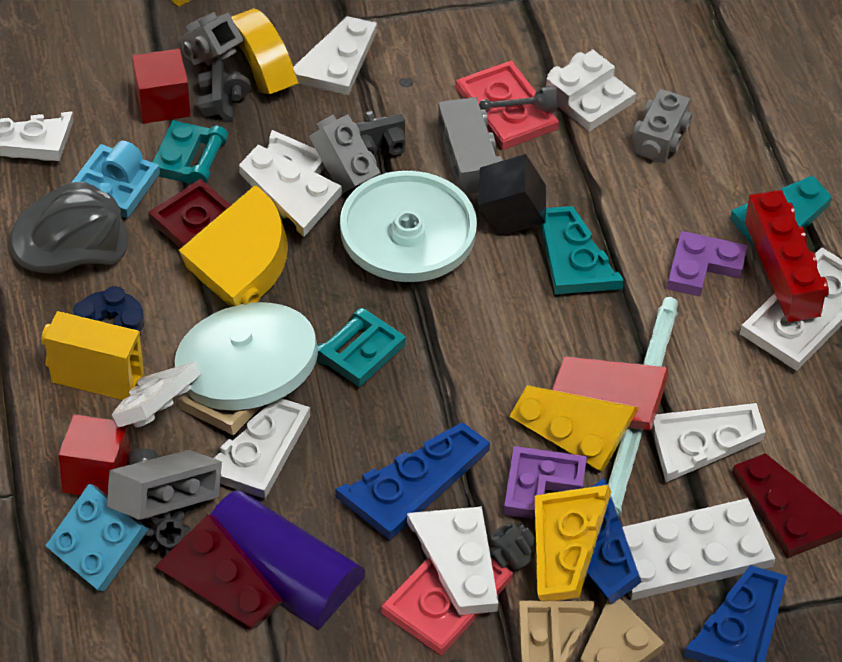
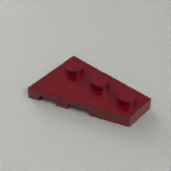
[732,453,842,559]
[155,515,284,628]

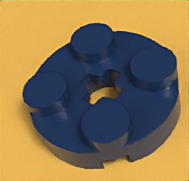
[73,286,144,336]

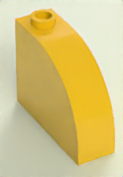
[179,185,288,307]

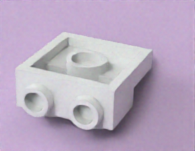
[546,50,636,132]

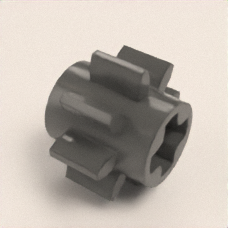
[145,509,191,554]
[489,522,536,570]

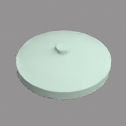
[340,171,477,282]
[175,302,318,410]

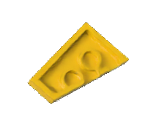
[509,385,639,471]
[534,485,611,601]

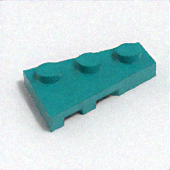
[730,175,832,249]

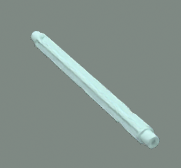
[608,297,678,516]

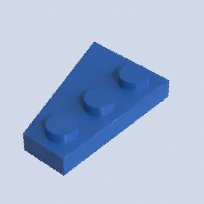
[586,478,642,605]
[684,565,787,662]

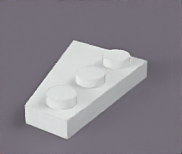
[214,398,310,499]
[407,507,498,615]

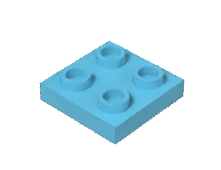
[72,141,160,219]
[45,484,149,592]

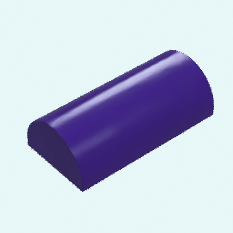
[210,490,365,630]

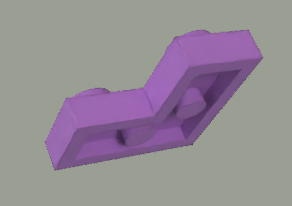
[667,231,748,296]
[503,446,587,519]

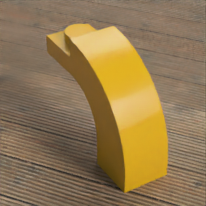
[231,9,298,94]

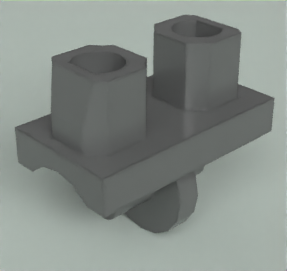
[198,58,251,123]
[356,110,406,157]

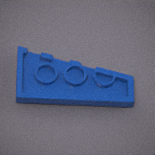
[336,422,490,540]

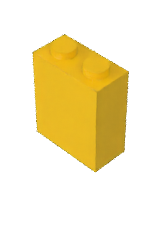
[41,311,145,400]

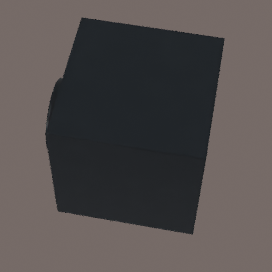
[478,154,546,236]

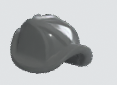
[10,182,128,274]

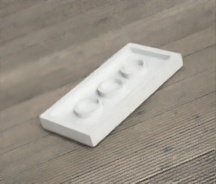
[740,247,842,371]
[622,498,775,601]

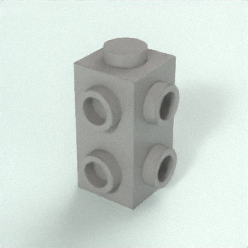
[178,12,244,66]
[632,89,693,163]
[309,114,380,194]

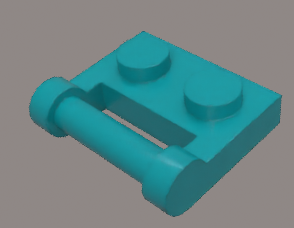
[153,120,229,184]
[316,308,406,388]

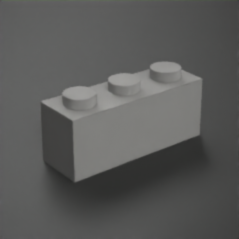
[437,97,502,194]
[107,450,222,520]

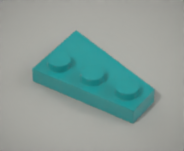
[540,206,624,294]

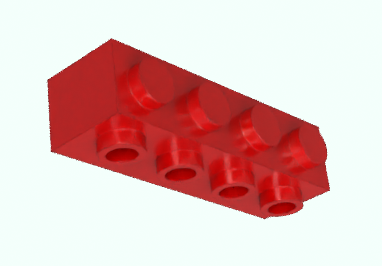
[745,190,829,323]

